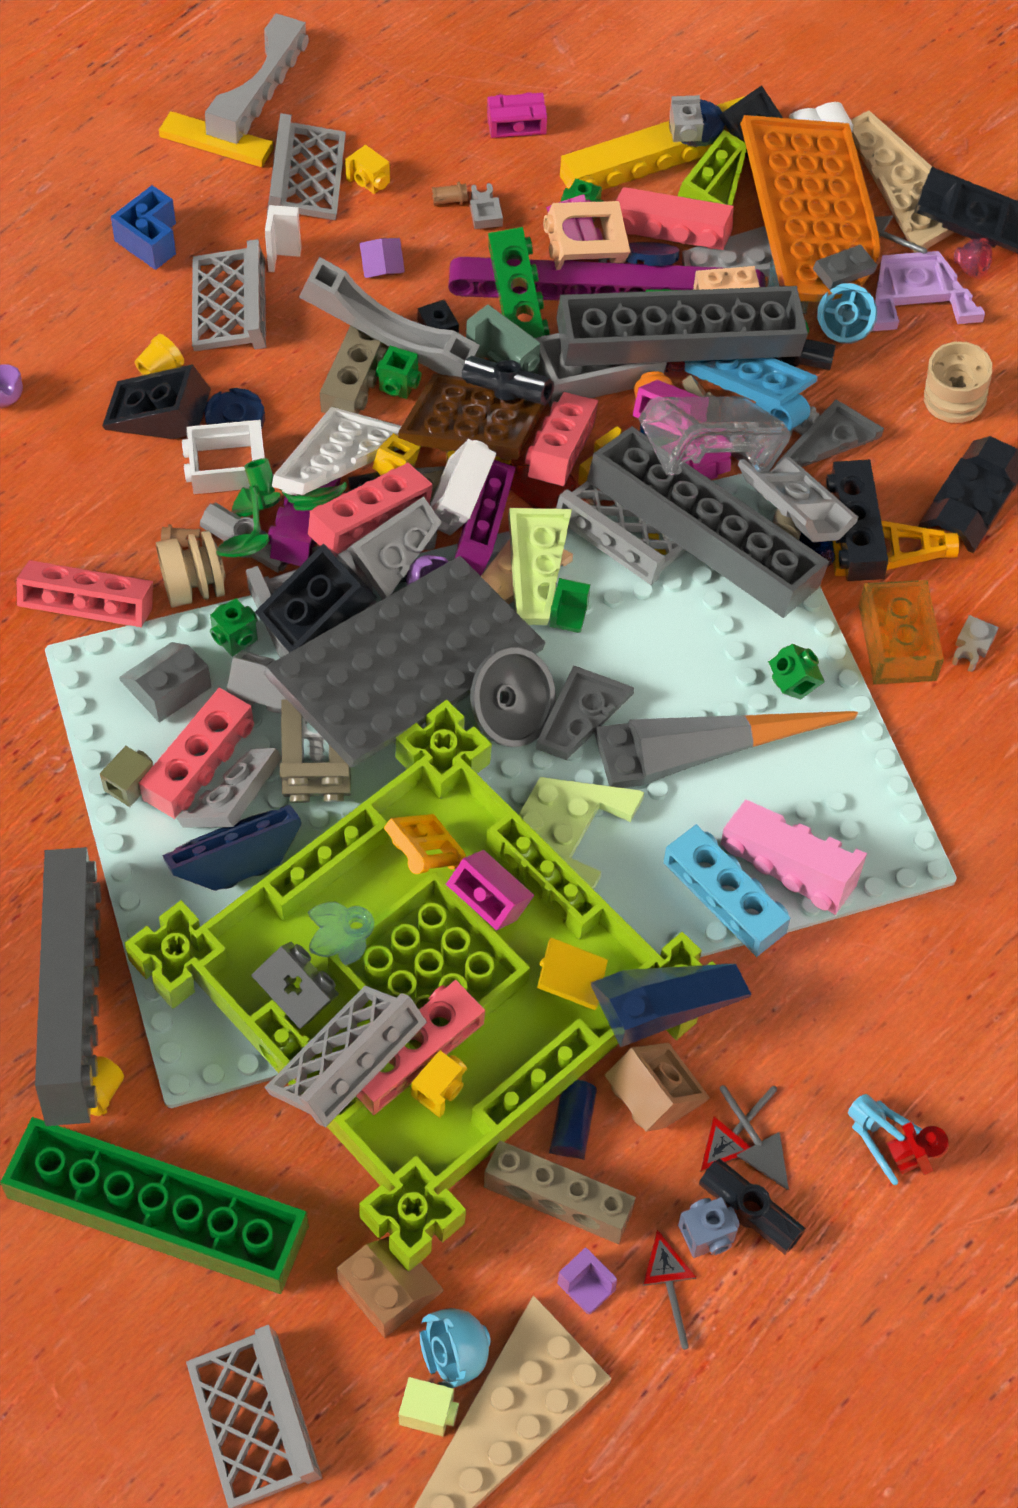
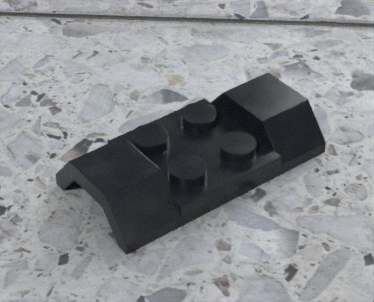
[914,167,1018,254]
[918,436,1018,554]

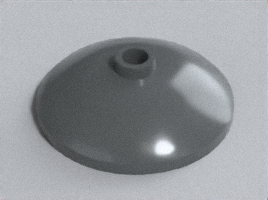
[470,647,556,747]

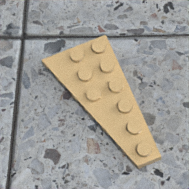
[851,110,955,253]
[414,1295,611,1508]

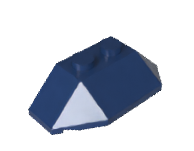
[162,805,302,891]

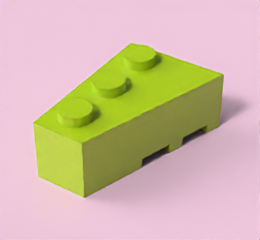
[678,130,747,206]

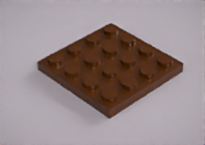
[398,373,547,460]

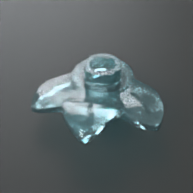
[308,902,374,965]

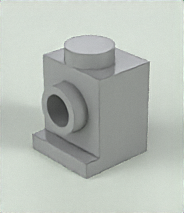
[669,95,703,142]

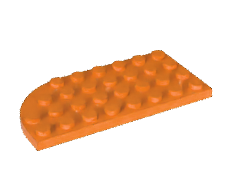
[741,115,880,302]

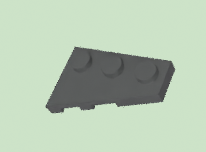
[536,665,634,760]

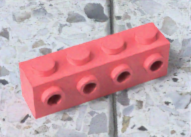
[616,187,733,250]

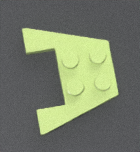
[519,777,644,890]

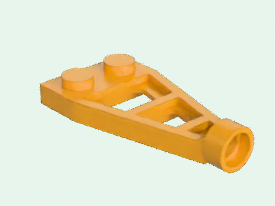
[831,520,959,576]

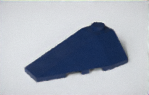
[591,964,751,1047]

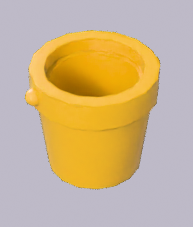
[135,334,185,375]
[91,1056,124,1116]

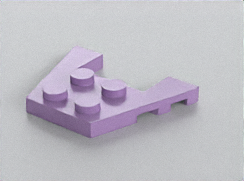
[872,251,985,331]

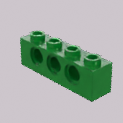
[488,227,550,338]

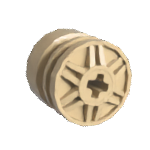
[924,341,992,423]
[156,530,225,608]

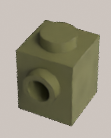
[100,746,153,807]

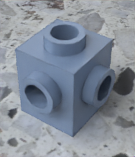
[678,1197,739,1258]

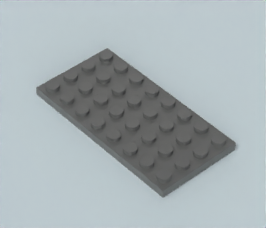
[264,556,546,768]

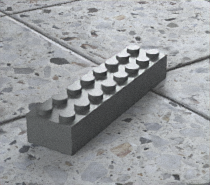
[556,286,808,366]
[587,426,829,618]
[35,847,101,1126]

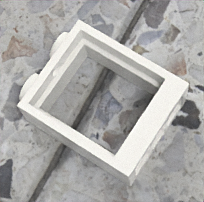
[182,420,264,494]
[430,439,496,535]

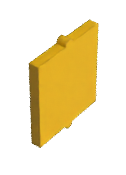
[537,938,608,1010]

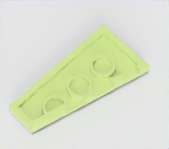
[508,508,572,625]

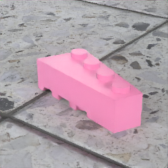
[720,799,867,915]

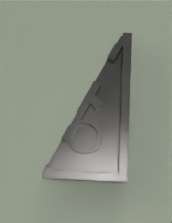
[775,399,884,467]

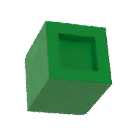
[550,578,591,633]

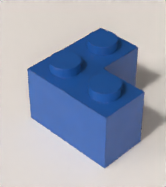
[111,185,176,270]

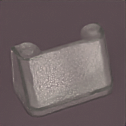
[638,396,791,475]

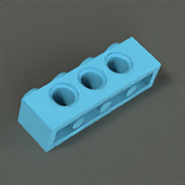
[663,824,791,957]

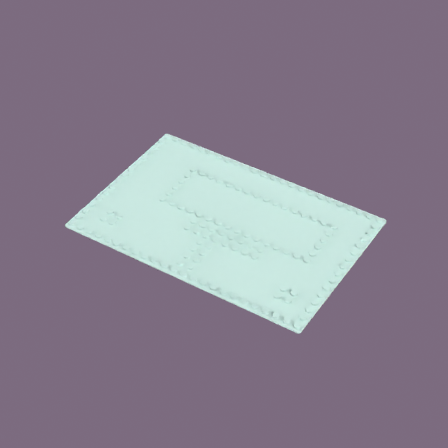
[45,469,957,1108]

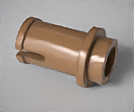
[432,181,468,206]
[161,524,200,548]

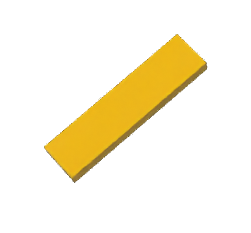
[159,111,273,167]

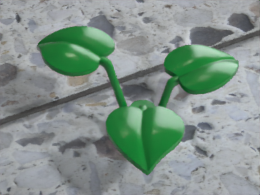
[216,458,347,557]

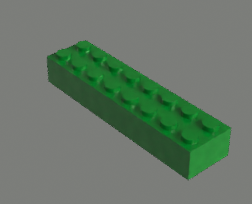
[0,1117,309,1294]

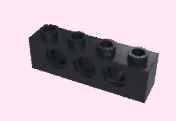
[826,459,888,581]

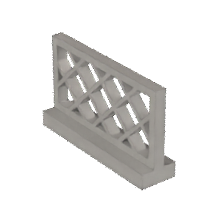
[267,113,346,220]
[192,239,266,351]
[556,481,686,585]
[265,986,427,1127]
[186,1324,322,1508]

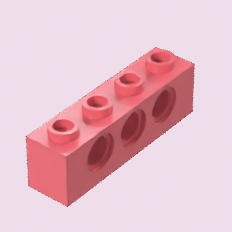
[525,392,599,486]
[308,463,433,554]
[17,560,153,627]
[139,687,254,819]
[356,980,485,1115]

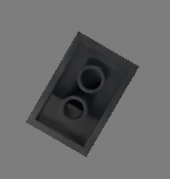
[102,364,211,439]
[255,543,377,653]

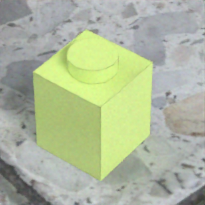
[398,1377,459,1437]

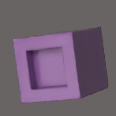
[360,238,405,278]
[558,1247,617,1314]

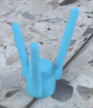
[848,1094,922,1185]

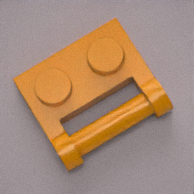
[384,814,466,874]

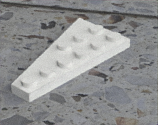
[272,407,402,495]

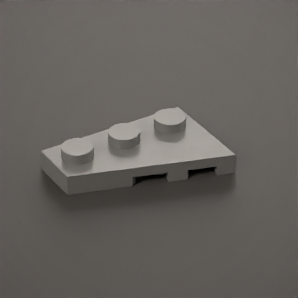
[347,496,442,600]

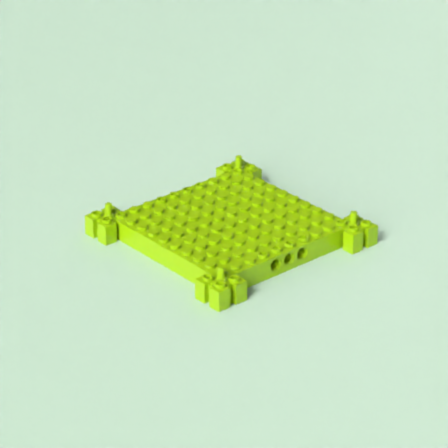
[125,700,716,1272]

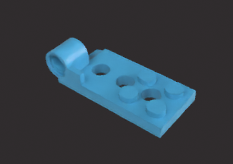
[685,357,817,434]

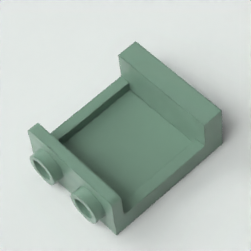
[466,304,541,374]

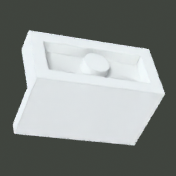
[265,205,301,272]

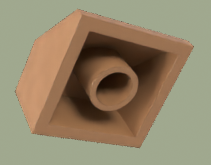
[605,1043,710,1132]
[337,1236,443,1338]

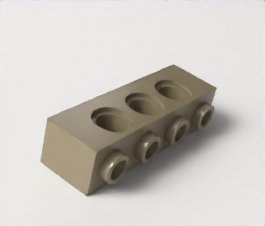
[320,325,388,414]
[484,1141,636,1244]

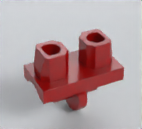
[887,1122,949,1175]

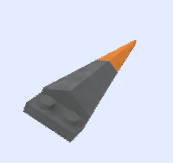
[594,711,858,788]

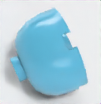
[817,283,877,344]
[420,1308,491,1388]

